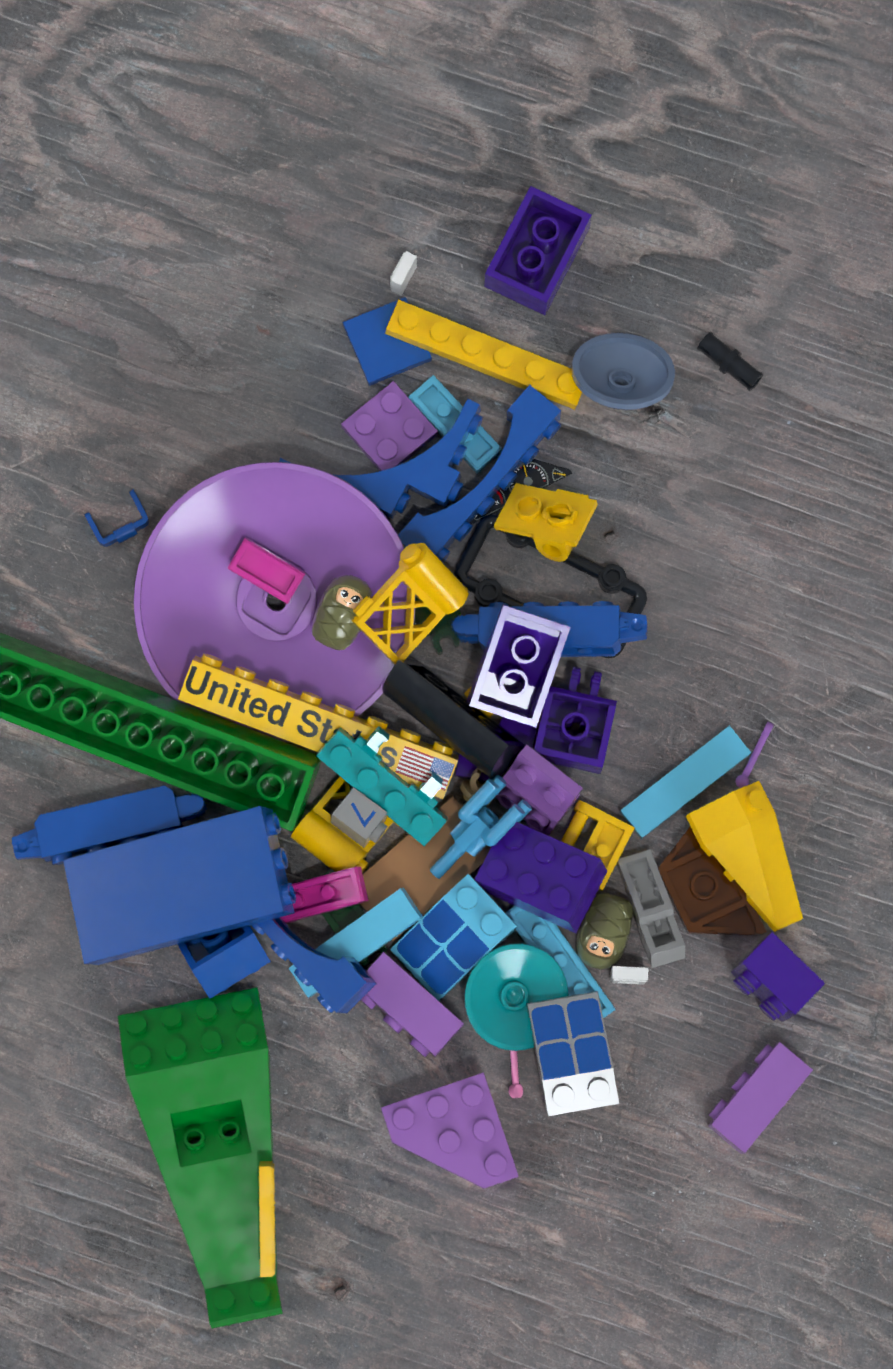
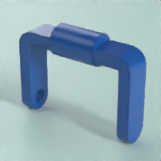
[84,490,149,547]

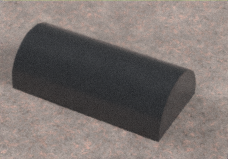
[383,659,526,779]

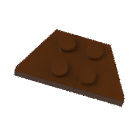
[658,827,767,935]

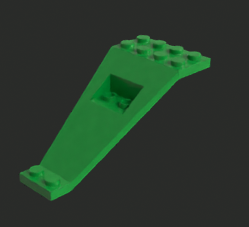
[118,987,283,1329]

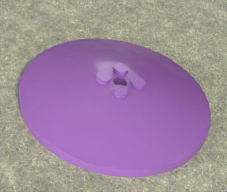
[134,462,416,742]

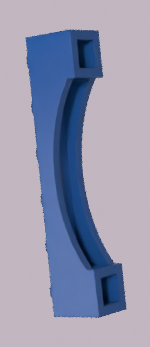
[398,385,561,562]
[251,917,377,1014]

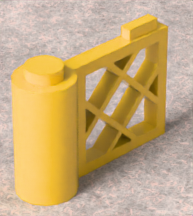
[352,543,469,665]
[291,777,399,873]

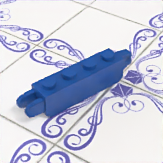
[451,601,648,657]
[11,785,207,865]

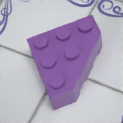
[381,1072,519,1189]

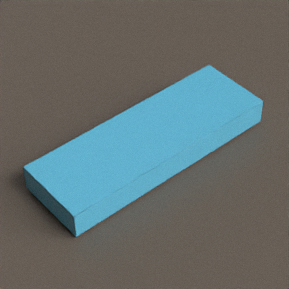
[408,375,502,474]

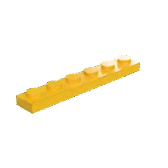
[385,299,582,410]

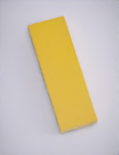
[259,1161,276,1277]

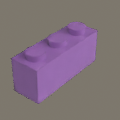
[361,952,464,1058]
[708,1042,813,1154]

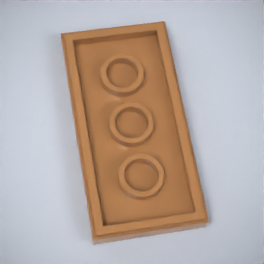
[360,796,491,942]

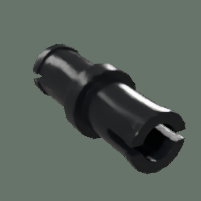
[697,332,763,391]

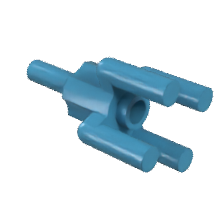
[430,774,532,879]

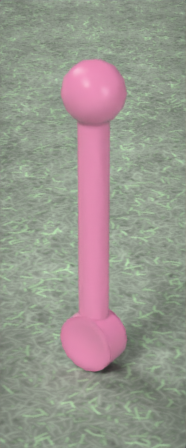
[509,1051,523,1098]

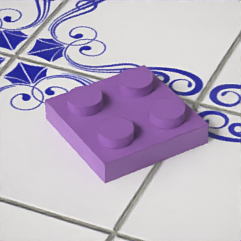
[341,381,438,471]

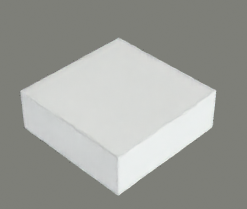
[390,251,417,296]
[610,966,648,985]

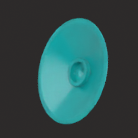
[465,944,569,1051]

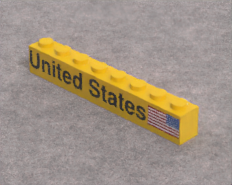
[178,653,458,799]

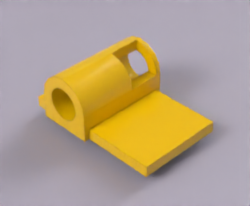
[494,483,598,562]

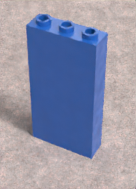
[63,806,296,965]

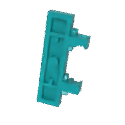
[316,726,448,846]

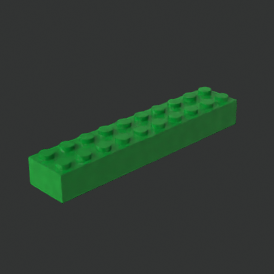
[0,632,322,832]

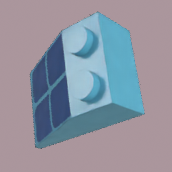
[390,874,517,1001]

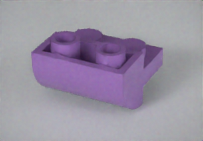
[495,745,583,836]

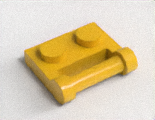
[561,800,635,891]

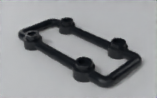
[454,514,647,658]

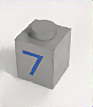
[330,787,388,848]

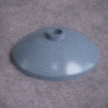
[572,333,675,410]

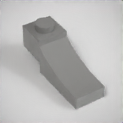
[617,849,685,968]

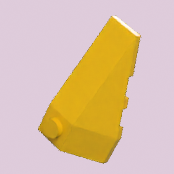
[686,781,803,932]

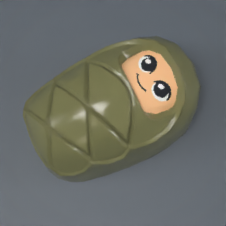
[312,575,373,651]
[575,893,633,970]

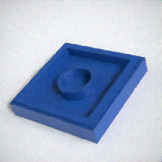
[343,297,432,386]

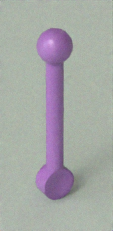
[735,722,774,788]

